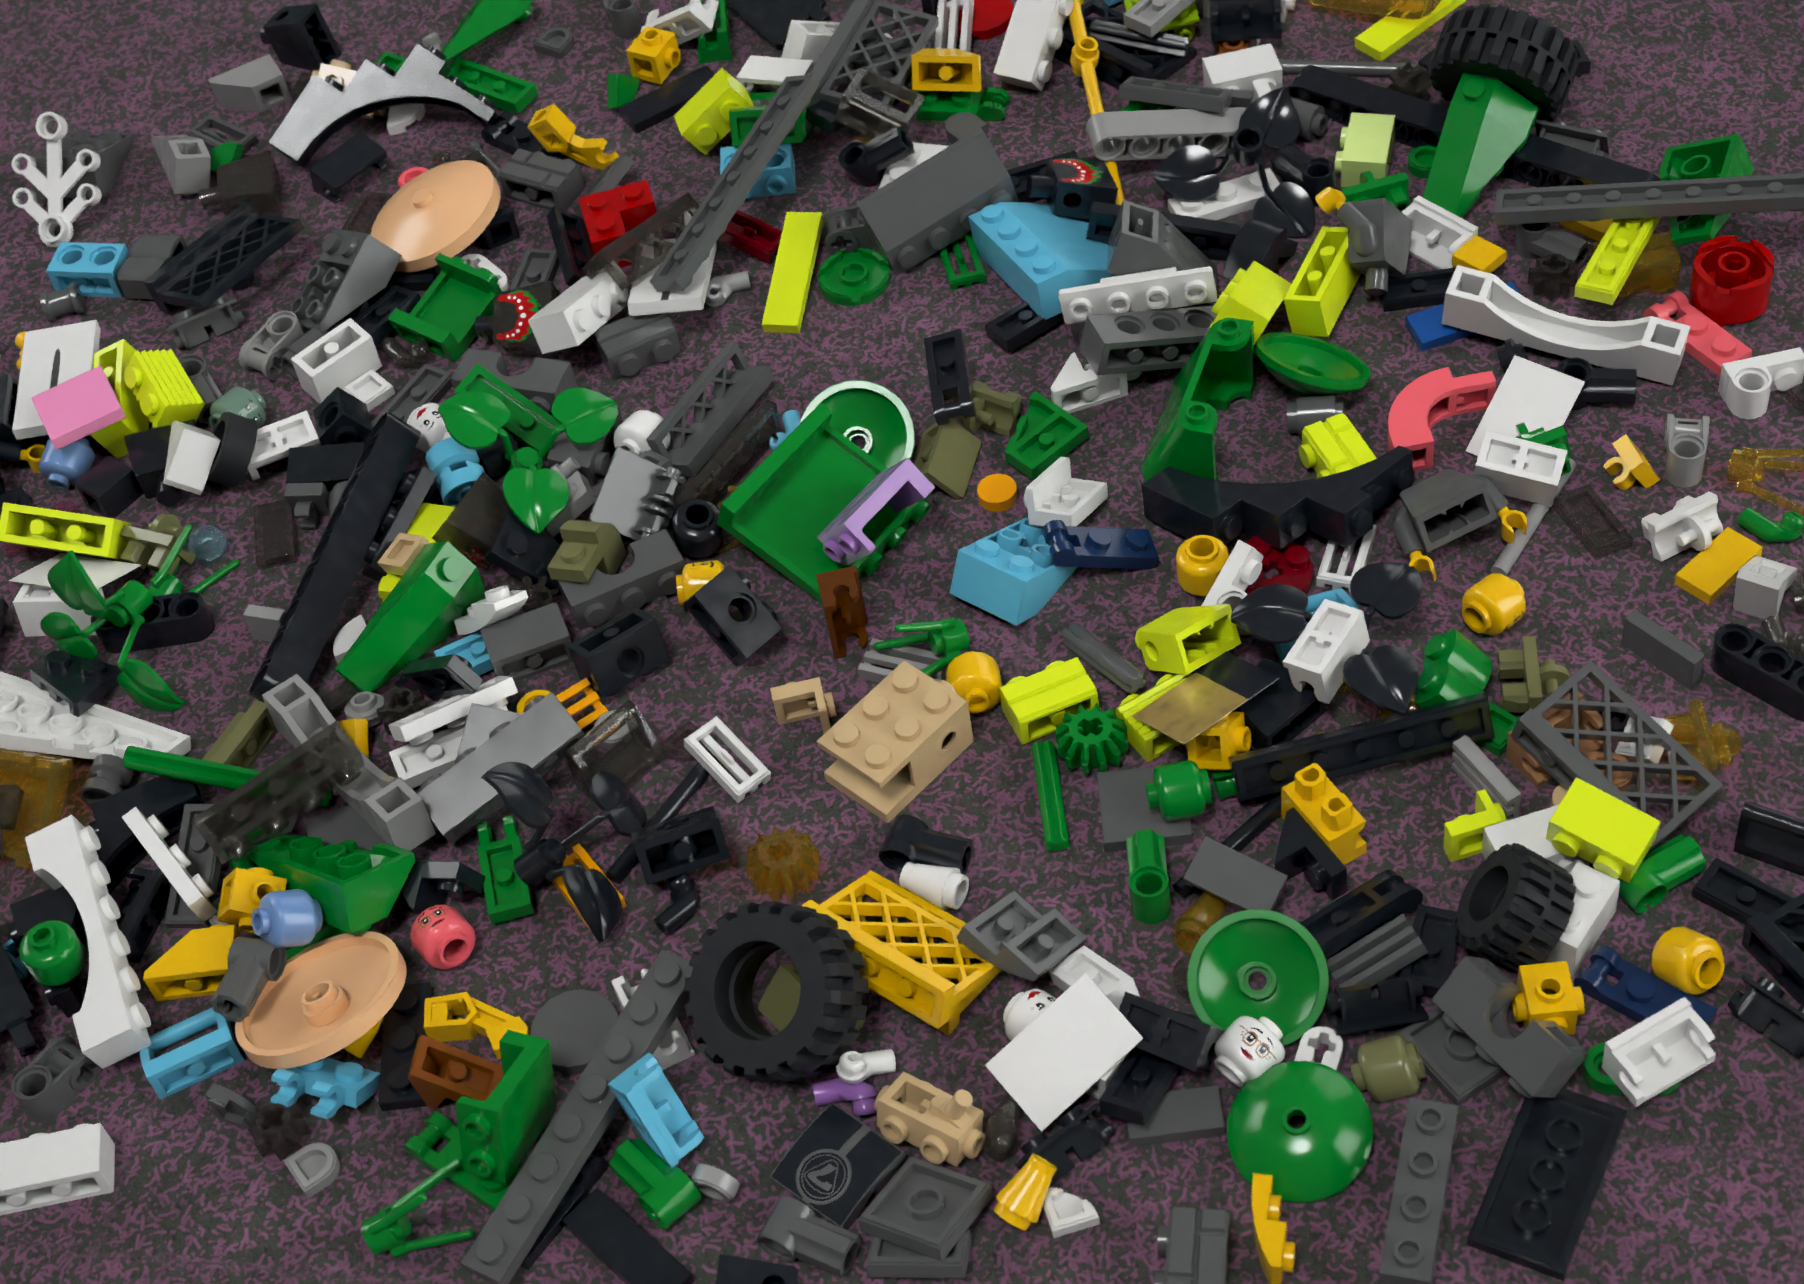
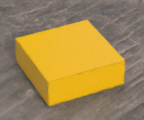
[1452,235,1507,274]

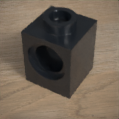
[313,387,372,445]

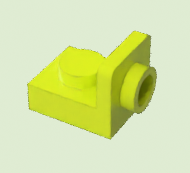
[1443,789,1506,862]

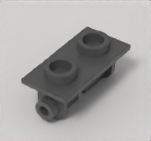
[1535,119,1610,157]
[167,294,245,350]

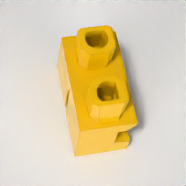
[1281,763,1367,865]

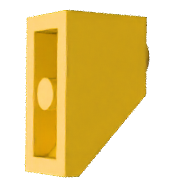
[911,48,981,92]
[143,924,241,1001]

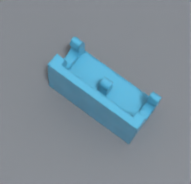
[608,1053,704,1168]

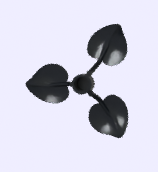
[1153,86,1315,238]
[1231,562,1422,716]
[481,762,646,944]

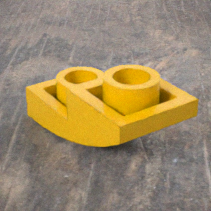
[1252,1173,1296,1284]

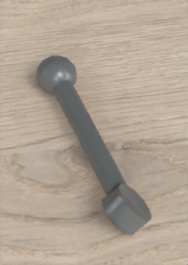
[468,140,501,181]

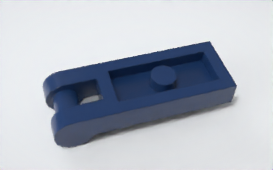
[1042,520,1159,570]
[1574,945,1717,1027]

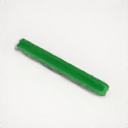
[123,746,333,808]

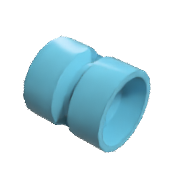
[425,437,491,508]

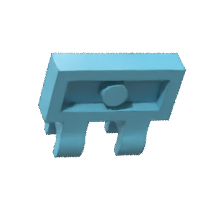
[271,1057,380,1119]

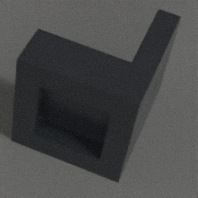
[74,456,144,518]

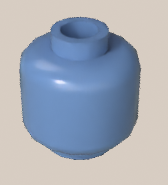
[38,438,95,490]
[252,889,322,949]

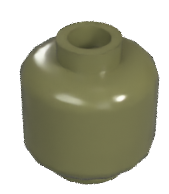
[1351,1034,1426,1103]

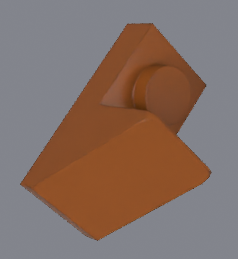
[408,1035,503,1110]

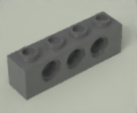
[1079,305,1217,375]
[1379,1097,1459,1284]

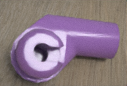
[812,1078,878,1116]

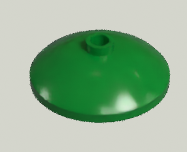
[1255,332,1371,397]
[800,381,915,468]
[1187,909,1329,1046]
[1227,1061,1373,1204]

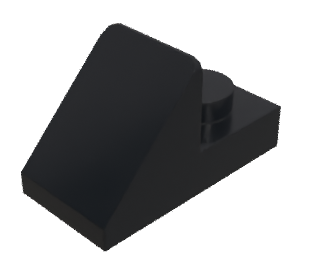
[1275,807,1347,901]
[401,861,485,915]

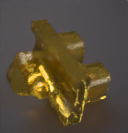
[1664,700,1742,790]

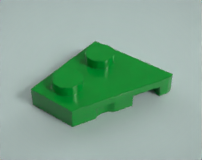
[1005,391,1089,480]

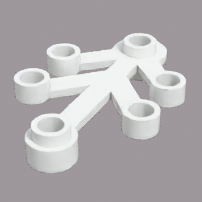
[12,112,101,248]

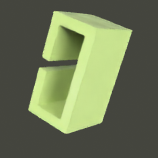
[1335,112,1395,187]

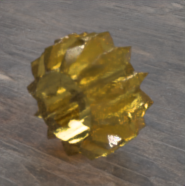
[745,826,821,901]

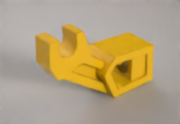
[527,103,619,169]
[424,992,531,1059]

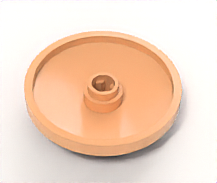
[371,160,501,272]
[235,931,407,1069]

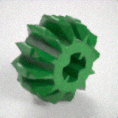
[1055,703,1129,778]

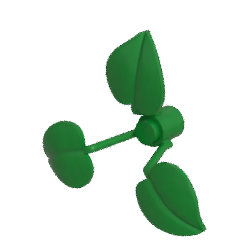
[438,387,618,535]
[40,550,187,712]

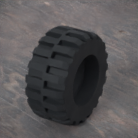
[1428,4,1579,128]
[684,901,869,1082]

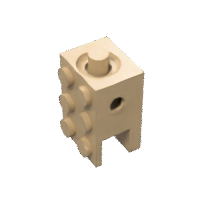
[817,660,974,823]

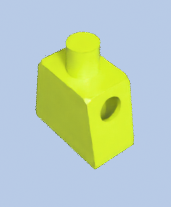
[1135,604,1241,675]

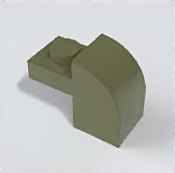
[547,520,627,583]

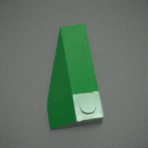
[440,0,534,65]
[1423,73,1539,218]
[1659,134,1754,246]
[335,541,486,692]
[246,834,415,934]

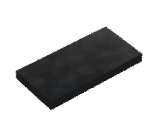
[1467,1088,1627,1281]

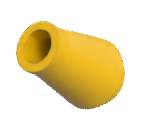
[993,1153,1057,1231]

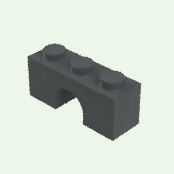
[451,348,578,416]
[557,529,685,631]
[1432,956,1589,1098]

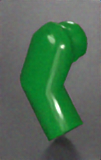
[1738,507,1804,542]

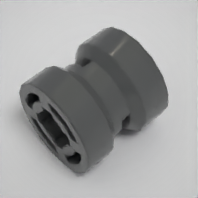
[80,754,134,807]

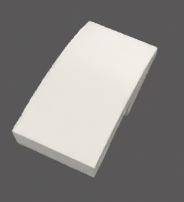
[454,586,528,635]

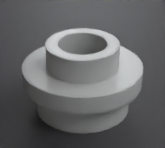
[344,691,386,728]

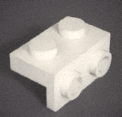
[1024,457,1108,526]

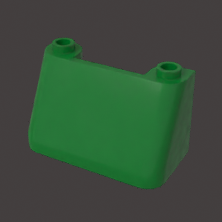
[1142,318,1256,482]

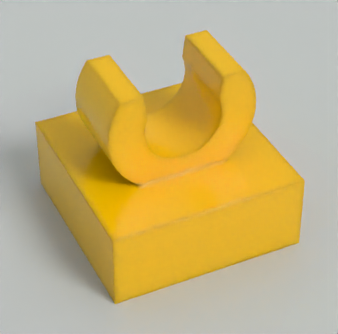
[1603,434,1660,490]

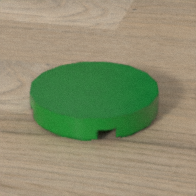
[818,248,891,306]

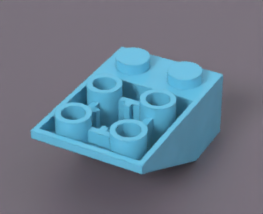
[950,518,1077,626]

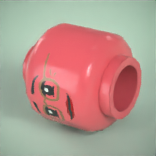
[410,904,476,970]

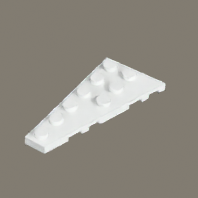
[0,671,191,760]

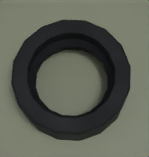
[207,412,257,488]

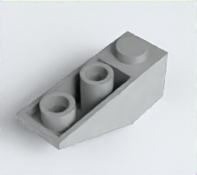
[151,135,211,196]

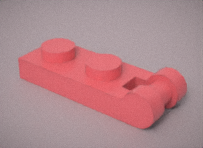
[1644,291,1753,377]

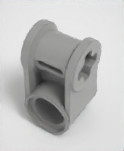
[239,311,304,381]
[1664,413,1710,488]

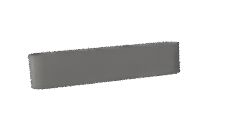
[1086,107,1247,161]

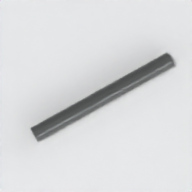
[1279,60,1417,78]

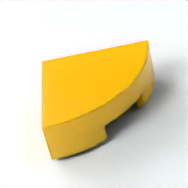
[337,718,369,758]

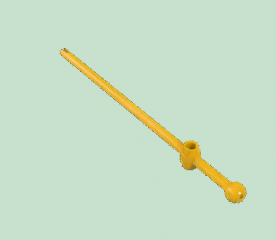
[1068,0,1124,205]

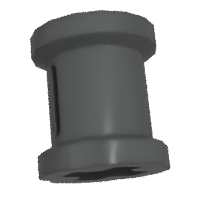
[39,282,85,322]

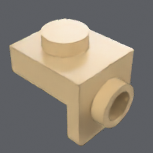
[770,677,837,734]

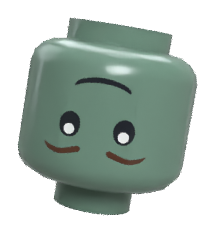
[209,386,266,429]

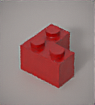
[578,180,661,273]

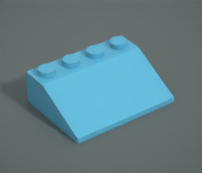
[968,202,1114,320]

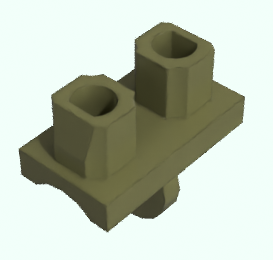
[953,380,1022,437]
[119,513,196,574]
[1497,636,1570,713]

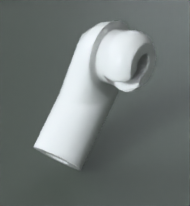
[836,1049,896,1085]

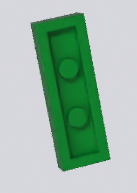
[447,57,538,115]
[454,363,560,461]

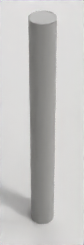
[1491,458,1576,576]

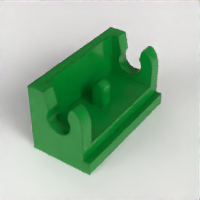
[697,0,732,64]

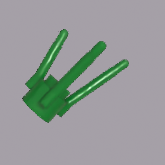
[147,524,240,597]
[873,617,969,676]
[361,1158,474,1259]

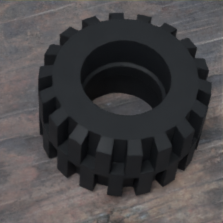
[1455,843,1576,973]

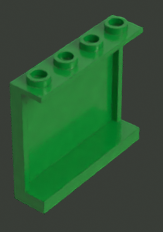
[717,403,931,604]

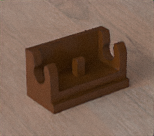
[816,565,868,659]

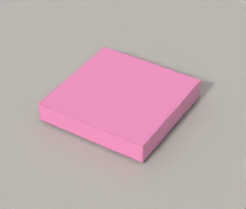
[31,366,126,450]

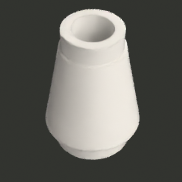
[899,862,969,911]

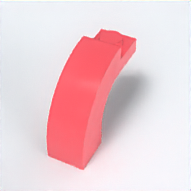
[1387,367,1496,471]

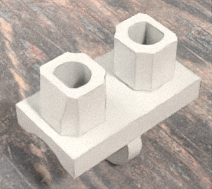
[1641,491,1723,562]

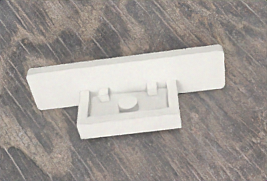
[1059,266,1217,324]

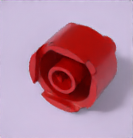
[1689,235,1775,327]

